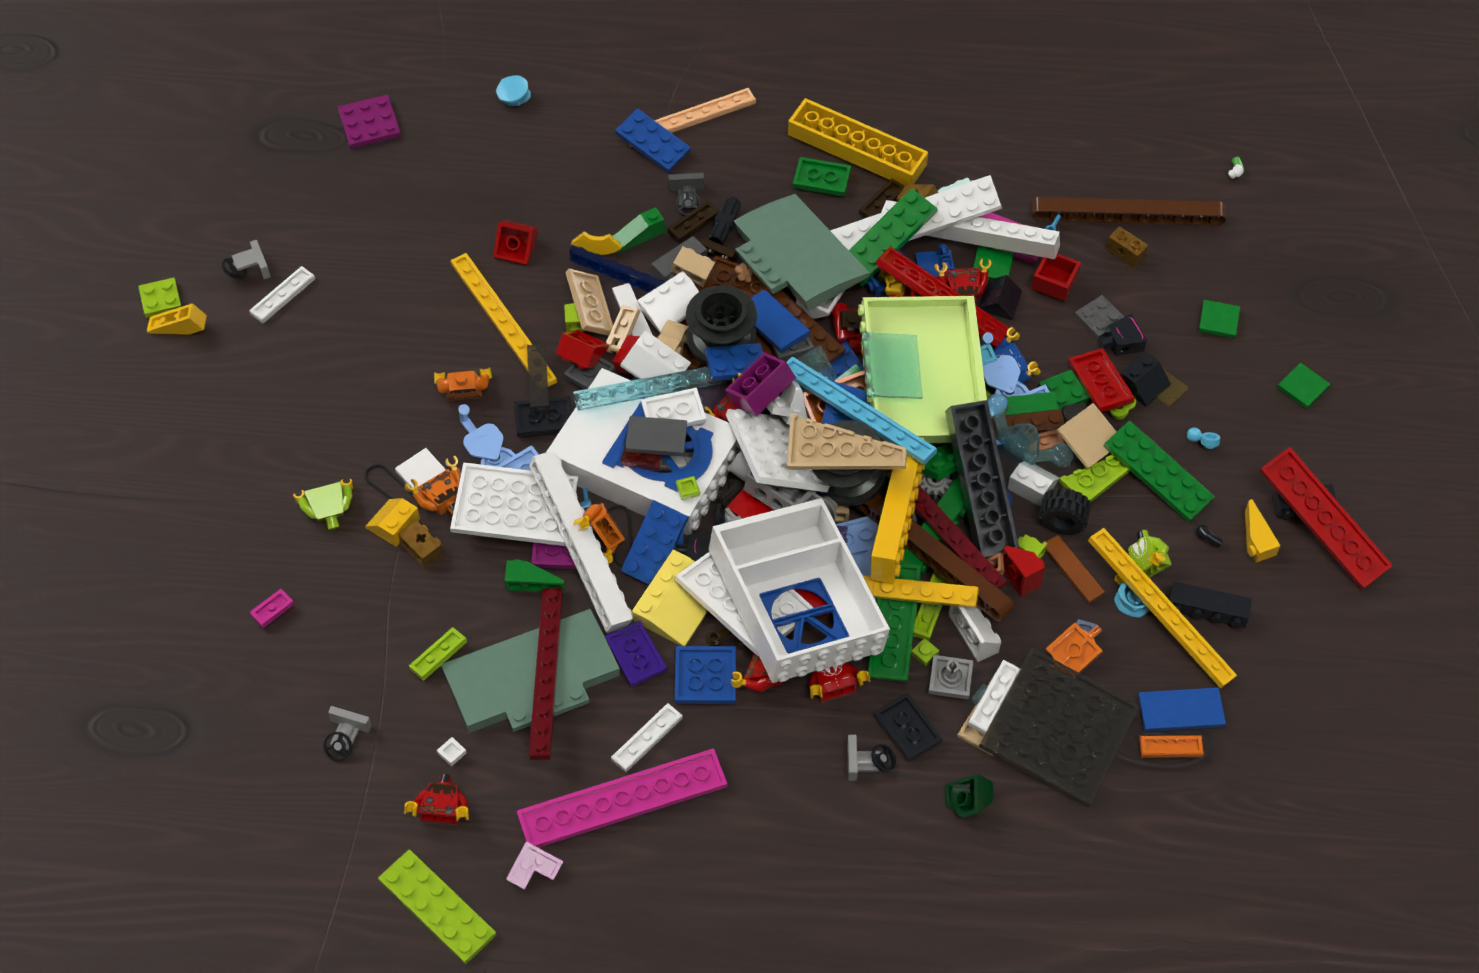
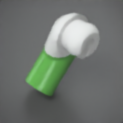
[1228,157,1244,179]

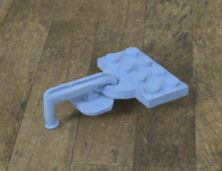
[980,332,1059,446]
[458,404,539,471]
[836,516,879,600]

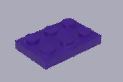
[605,621,667,688]

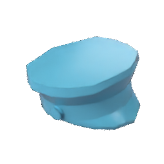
[496,76,531,106]
[1114,583,1150,618]

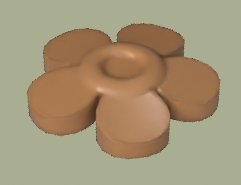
[735,263,753,283]

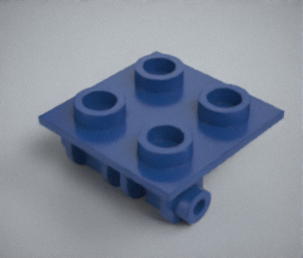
[915,244,955,279]

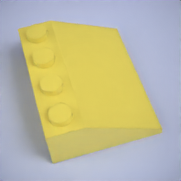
[632,549,708,646]

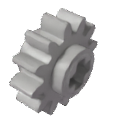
[920,473,952,500]

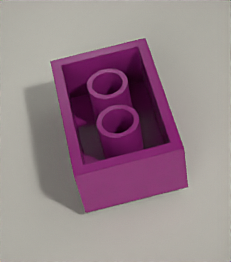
[725,352,796,416]

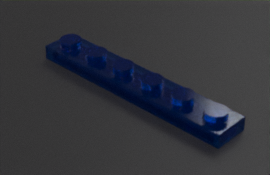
[569,245,666,292]

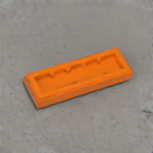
[1139,736,1204,758]

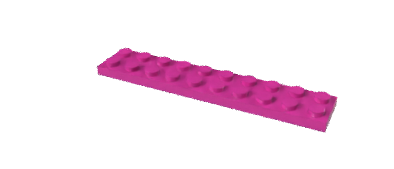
[517,748,727,848]

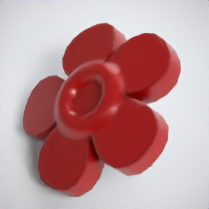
[849,334,864,354]

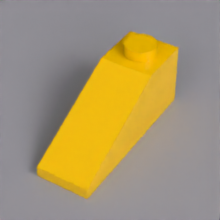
[146,303,207,335]
[1245,499,1280,563]

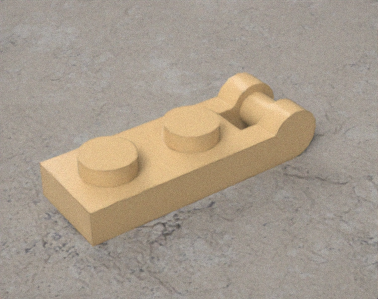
[606,305,640,354]

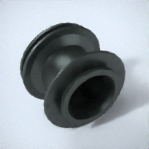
[686,285,757,366]
[812,420,888,506]

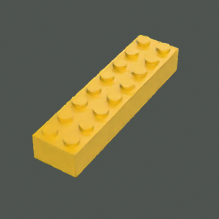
[788,98,928,186]
[870,437,925,584]

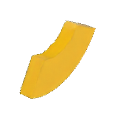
[571,231,622,255]
[877,270,906,297]

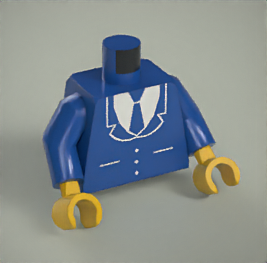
[993,327,1041,384]

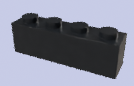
[1169,581,1252,628]

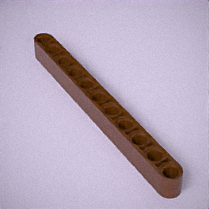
[1032,197,1226,226]
[854,493,1015,621]

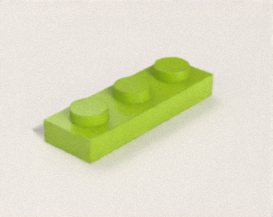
[409,627,467,681]

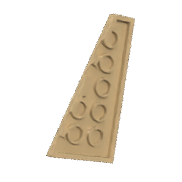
[787,413,907,470]

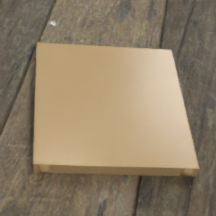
[1057,403,1116,469]

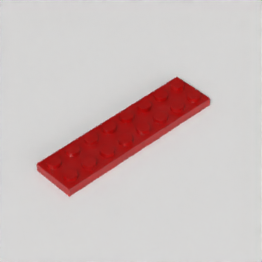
[875,246,1009,347]
[1259,447,1393,590]

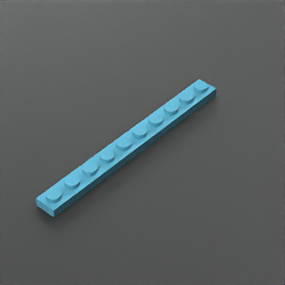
[787,357,937,465]

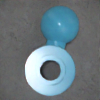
[1187,427,1220,449]

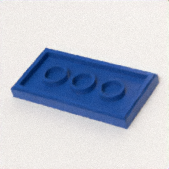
[751,290,810,353]
[1138,688,1226,732]

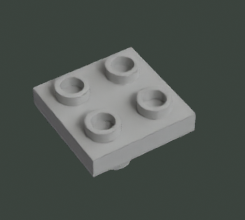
[928,655,973,700]

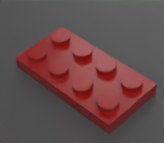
[1068,348,1135,412]

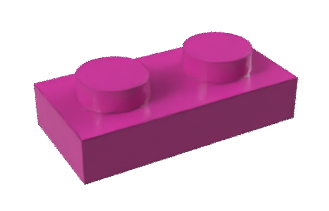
[249,589,294,628]

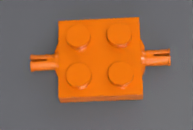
[1046,622,1103,679]

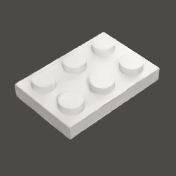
[641,388,706,427]

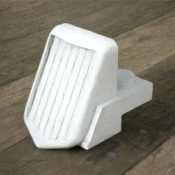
[766,380,807,424]

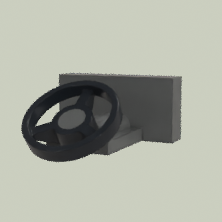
[668,173,704,215]

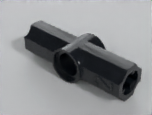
[709,197,741,245]

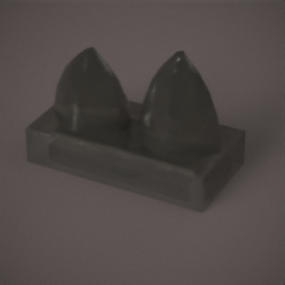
[716,478,745,509]

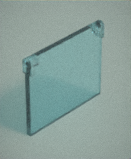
[862,332,923,399]

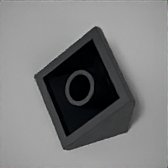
[978,275,1022,320]

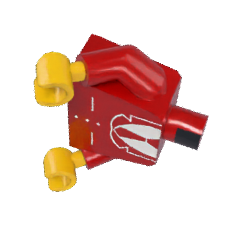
[808,662,871,702]

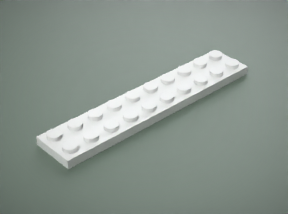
[831,175,1002,250]

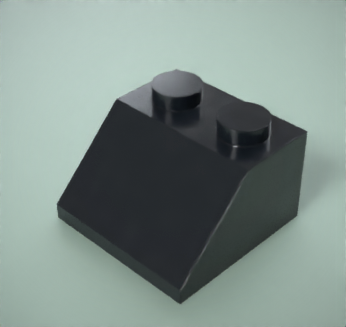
[1120,351,1171,407]

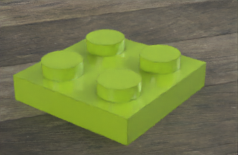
[138,277,181,318]

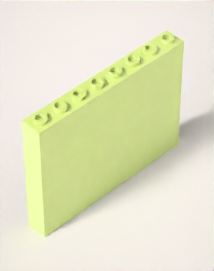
[858,296,987,443]

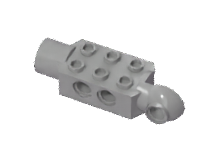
[730,451,837,520]

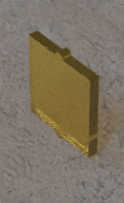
[1157,370,1189,407]

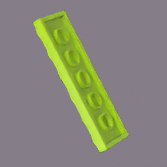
[378,849,497,965]

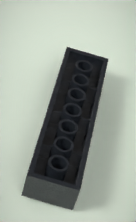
[945,400,1019,559]

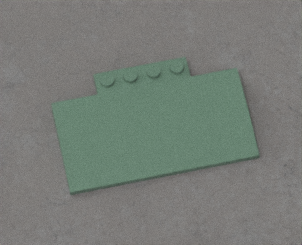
[733,194,870,311]
[441,609,620,733]

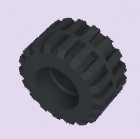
[1039,488,1091,534]

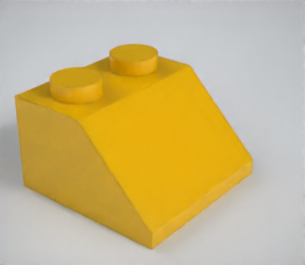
[365,498,420,547]

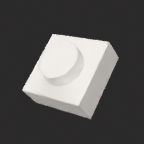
[437,737,466,767]

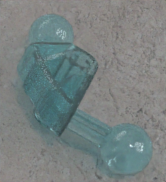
[987,394,1073,467]

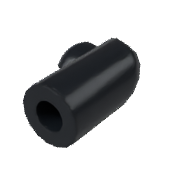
[1196,525,1223,547]

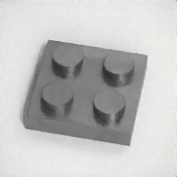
[1074,295,1124,340]

